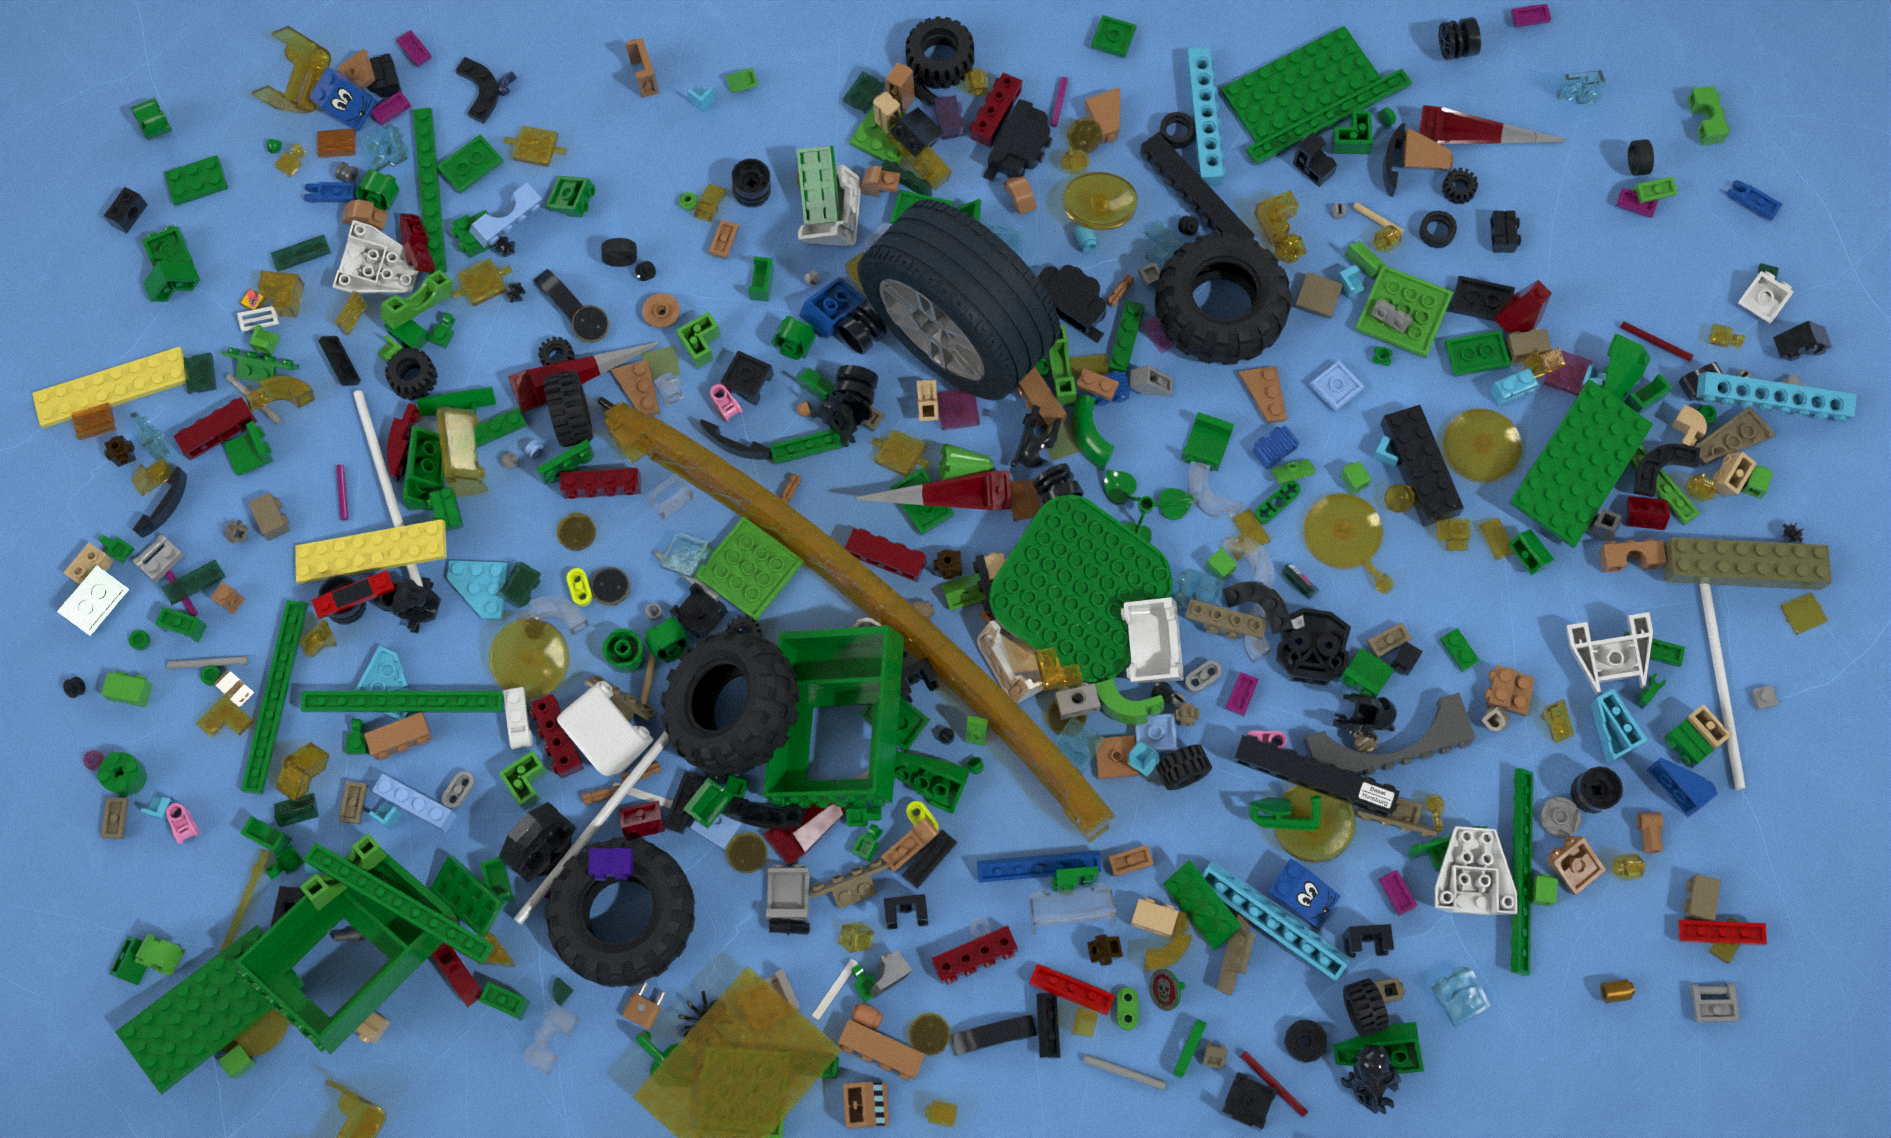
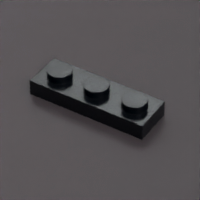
[318,336,361,386]
[972,555,993,616]
[663,770,705,835]
[902,829,957,890]
[1036,993,1060,1059]

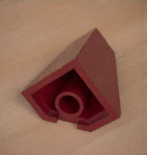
[1493,280,1552,333]

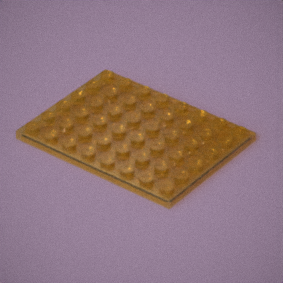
[633,966,842,1138]

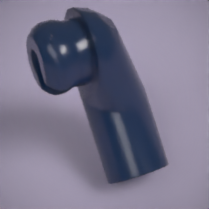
[497,71,517,96]

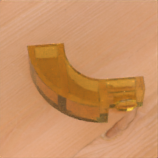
[245,376,315,412]
[1143,912,1192,972]

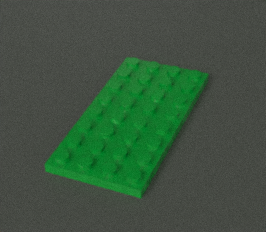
[1220,26,1382,143]
[1508,379,1653,548]
[115,924,305,1095]

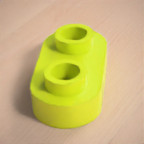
[567,568,593,607]
[906,801,939,831]

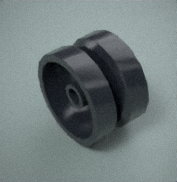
[832,365,879,406]

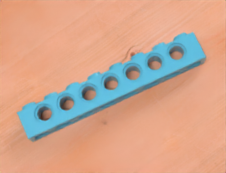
[1186,47,1226,186]
[1696,372,1857,422]
[1202,861,1351,981]

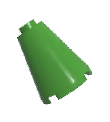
[939,443,993,481]

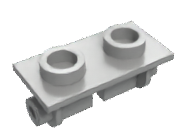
[1371,299,1413,334]

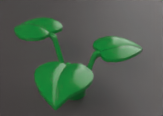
[1104,470,1195,543]

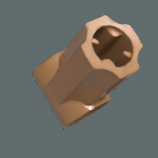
[1637,812,1663,853]

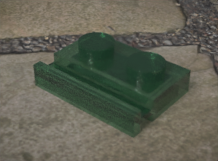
[843,71,885,114]
[183,352,217,395]

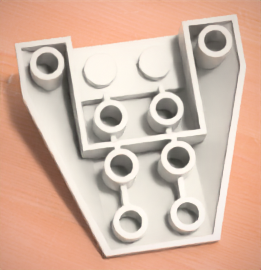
[332,220,418,293]
[1435,826,1517,915]

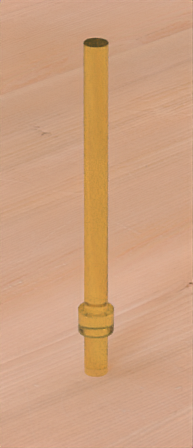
[219,850,270,953]

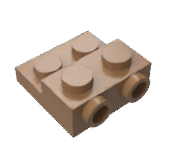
[1484,665,1535,717]
[1545,835,1606,895]

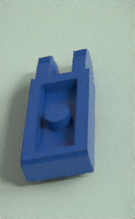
[1726,180,1783,221]
[304,182,357,203]

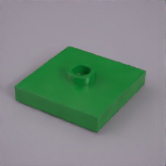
[1091,15,1137,58]

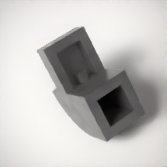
[1586,508,1622,541]

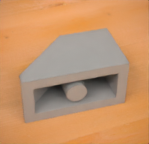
[1130,365,1173,396]

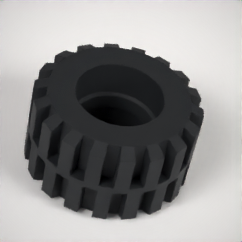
[385,348,438,401]
[1156,744,1213,790]
[1343,978,1389,1037]

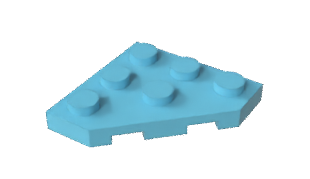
[447,560,509,621]
[354,645,410,720]

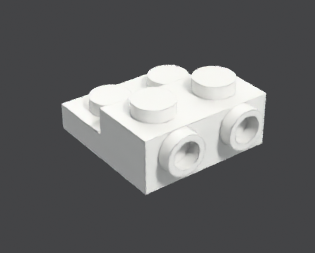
[1737,271,1794,324]

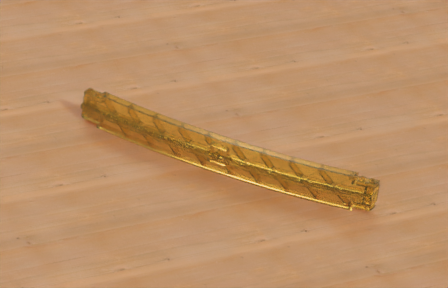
[603,401,1115,843]

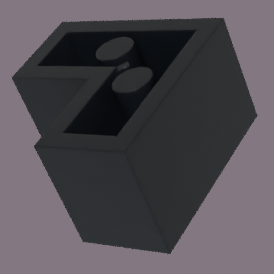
[1293,132,1337,187]
[1773,320,1832,361]

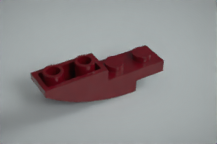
[400,213,435,273]
[387,403,421,482]
[431,943,483,1008]

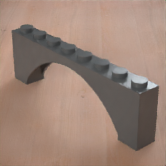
[1303,693,1476,776]

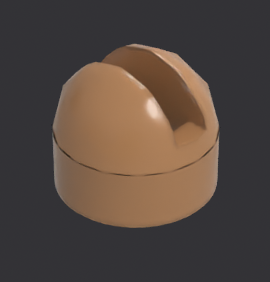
[797,400,812,417]

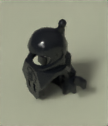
[811,391,873,447]
[1010,405,1062,469]
[373,577,441,634]
[1333,693,1397,738]
[1341,1044,1401,1115]

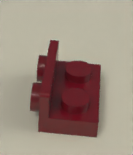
[1626,496,1670,530]
[619,800,665,839]

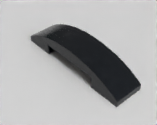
[1383,123,1406,197]
[533,269,583,325]
[700,419,772,460]
[132,466,187,538]
[723,797,807,830]
[951,1015,1037,1056]

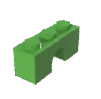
[1687,85,1730,146]

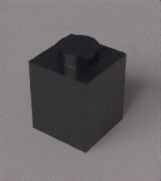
[1390,641,1423,676]

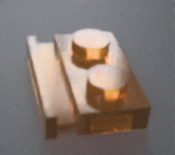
[317,128,356,158]
[71,402,117,441]
[1010,478,1040,521]

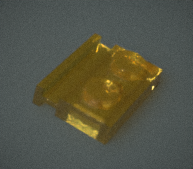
[335,291,367,336]

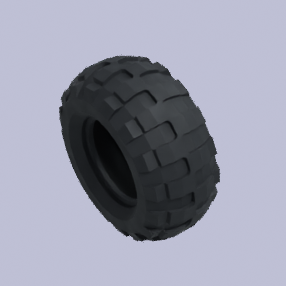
[1154,232,1292,365]
[661,630,800,775]
[545,837,695,987]

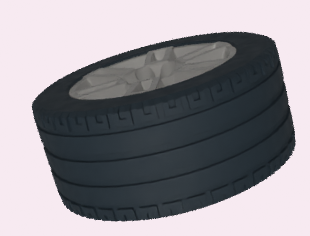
[857,199,1061,401]

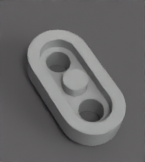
[1185,661,1222,693]
[442,771,475,809]

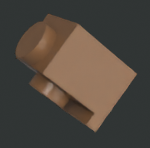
[211,582,245,615]

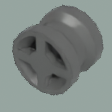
[335,162,358,182]

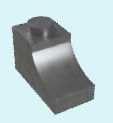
[870,950,912,998]

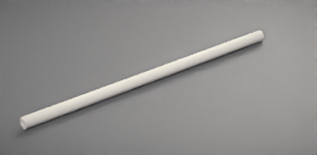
[353,390,423,587]
[1699,584,1746,790]
[513,731,670,925]

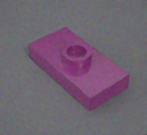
[1511,4,1551,28]
[396,30,432,67]
[371,91,412,126]
[1616,188,1658,218]
[1225,672,1259,717]
[1378,870,1418,916]

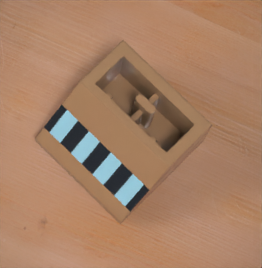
[843,1082,890,1130]

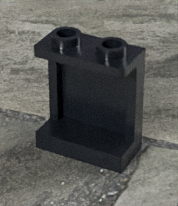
[890,107,944,157]

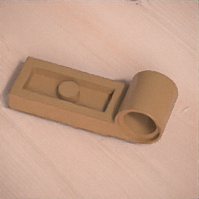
[881,817,939,872]

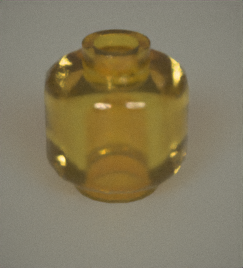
[964,68,989,97]
[1061,149,1090,174]
[1373,225,1402,253]
[1685,474,1717,502]
[1612,853,1646,881]

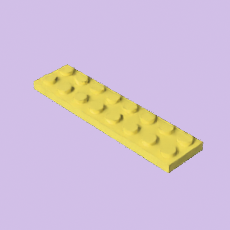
[32,347,191,429]
[295,519,447,584]

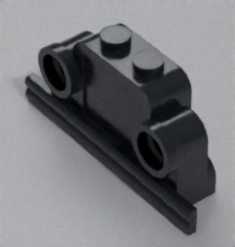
[983,99,1053,181]
[1037,265,1106,343]

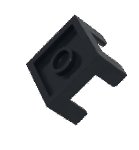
[720,350,774,406]
[670,582,728,639]
[900,657,939,703]
[884,894,929,930]
[1343,924,1394,958]
[1220,1072,1278,1131]

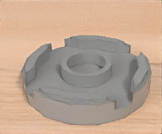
[1539,797,1581,838]

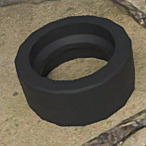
[1159,112,1195,149]
[1628,139,1654,176]
[1419,210,1457,248]
[601,238,637,267]

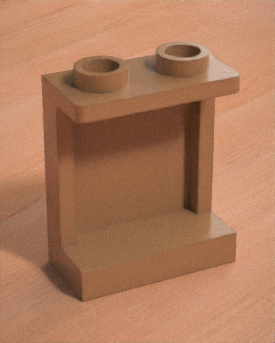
[625,38,659,98]

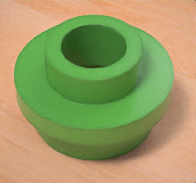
[679,192,698,210]

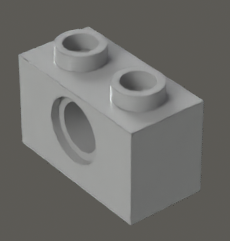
[1055,683,1101,720]

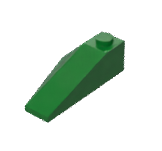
[1601,334,1650,401]
[894,751,970,814]
[1332,1022,1424,1074]

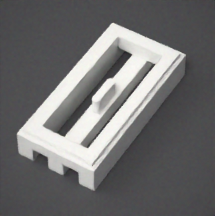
[237,306,280,332]

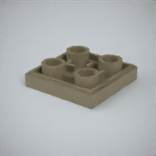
[1295,272,1343,319]

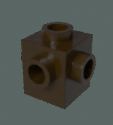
[104,435,137,467]
[933,549,962,579]
[1087,934,1123,966]

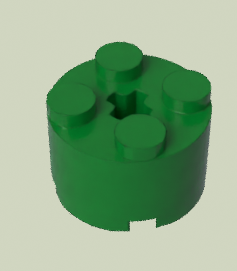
[130,97,172,141]
[355,169,400,211]
[772,316,816,360]
[645,617,692,663]
[602,628,646,673]
[97,752,147,797]

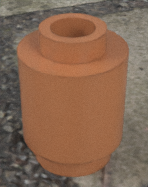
[851,1002,884,1030]

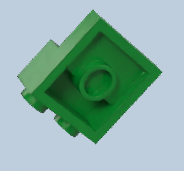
[545,176,596,218]
[450,210,501,258]
[142,225,193,267]
[1052,866,1099,896]

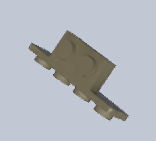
[1185,599,1267,640]
[584,675,658,723]
[1356,797,1438,837]
[809,858,889,909]
[1216,911,1255,996]

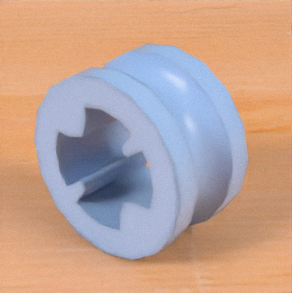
[525,439,544,459]

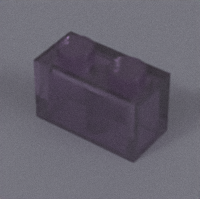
[934,95,966,140]

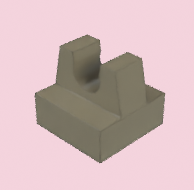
[1202,1041,1227,1069]

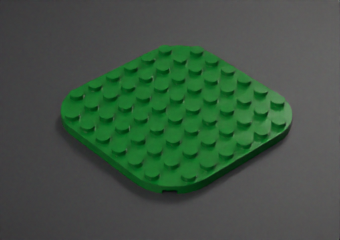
[989,495,1173,683]

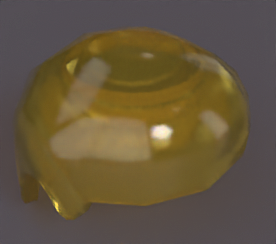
[1384,483,1415,513]

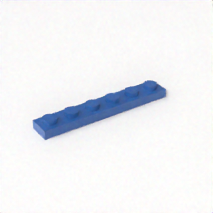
[977,850,1101,883]

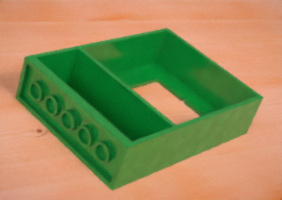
[763,625,904,809]
[234,849,461,1055]

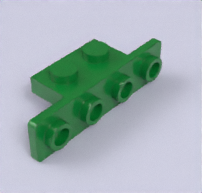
[221,347,300,385]
[417,386,496,423]
[1408,826,1488,872]

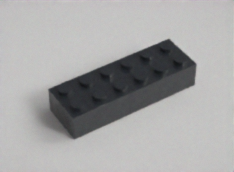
[1380,405,1464,527]

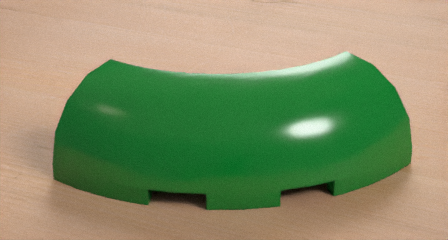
[1071,395,1114,471]

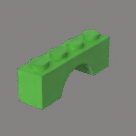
[381,270,453,329]
[1048,324,1076,405]
[300,833,387,911]

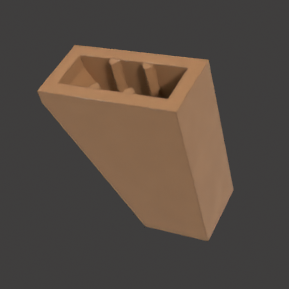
[1084,87,1120,144]
[1402,129,1454,171]

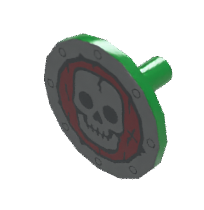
[1149,969,1186,1011]

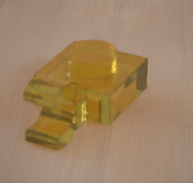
[274,143,306,177]
[1708,324,1745,348]

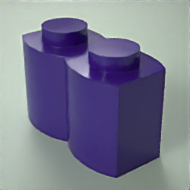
[588,848,634,881]

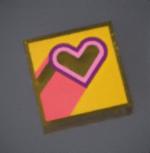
[239,288,267,311]

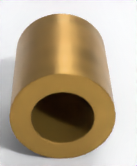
[1600,979,1635,1004]

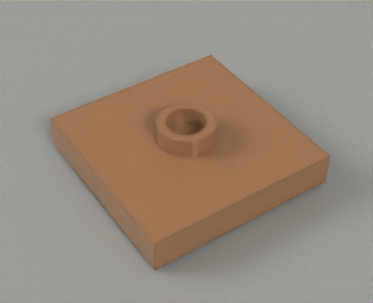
[338,49,375,90]
[1094,735,1139,780]

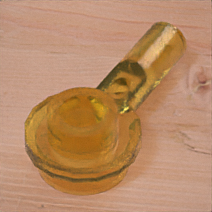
[1363,560,1394,594]
[1426,794,1445,832]

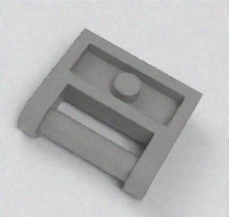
[132,533,185,583]
[1689,983,1740,1023]

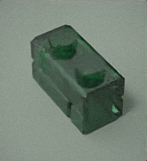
[498,562,541,608]

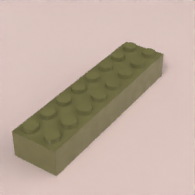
[1664,537,1832,590]

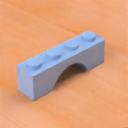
[469,183,542,248]
[372,774,457,833]

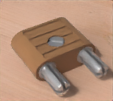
[621,982,666,1030]

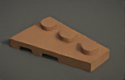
[610,360,661,418]
[1238,366,1287,424]

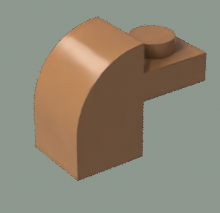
[861,166,900,197]
[1003,176,1037,215]
[341,200,388,231]

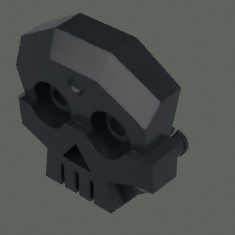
[1276,608,1351,686]
[499,802,576,883]

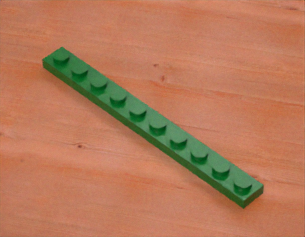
[1246,68,1412,166]
[413,107,447,275]
[241,600,308,795]
[300,691,504,713]
[1510,768,1533,976]
[303,842,494,965]

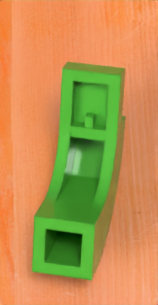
[1095,679,1164,725]

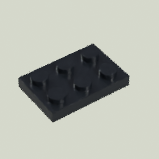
[1451,276,1515,321]

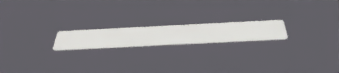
[613,782,673,808]
[812,959,858,1020]

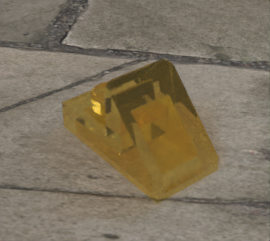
[1523,347,1566,378]
[131,458,173,496]
[300,620,337,657]
[1540,699,1574,743]
[484,930,516,968]

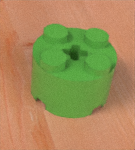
[135,933,186,977]

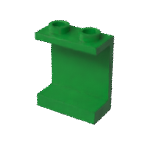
[1181,412,1234,472]

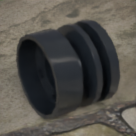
[1438,17,1481,61]
[732,158,771,207]
[837,304,887,355]
[1033,463,1084,504]
[319,576,366,625]
[1570,766,1623,814]

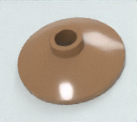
[642,293,680,328]

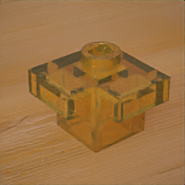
[1436,518,1471,551]

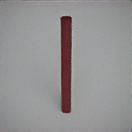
[1620,321,1694,362]
[1240,1051,1309,1117]

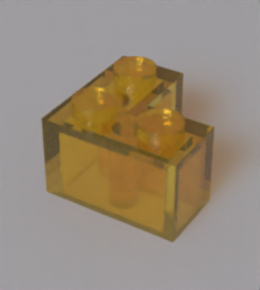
[1254,190,1299,244]
[258,271,305,318]
[276,742,330,802]

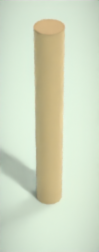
[1353,202,1405,237]
[640,652,656,704]

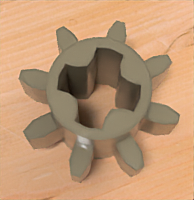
[223,519,249,544]
[1175,703,1200,727]
[1353,732,1379,754]

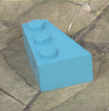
[1590,689,1648,765]

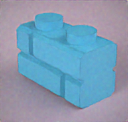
[1490,368,1538,406]

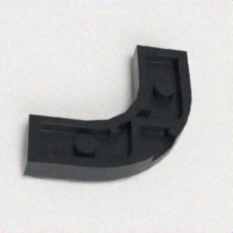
[455,57,499,124]
[1633,444,1700,497]
[1223,581,1293,634]

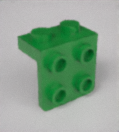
[224,421,273,476]
[1339,649,1394,697]

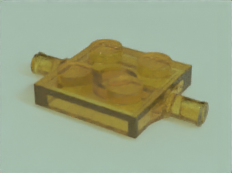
[504,125,567,167]
[451,258,512,307]
[871,429,930,477]

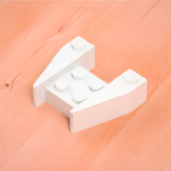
[1566,612,1653,695]

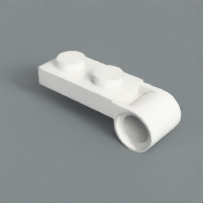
[503,687,533,750]

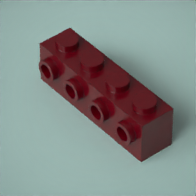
[969,72,1023,147]
[173,397,258,461]
[560,468,641,499]
[845,528,927,582]
[529,693,585,779]
[931,925,1018,985]

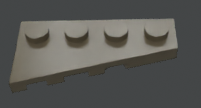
[1694,408,1776,465]

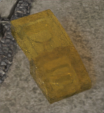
[694,184,726,222]

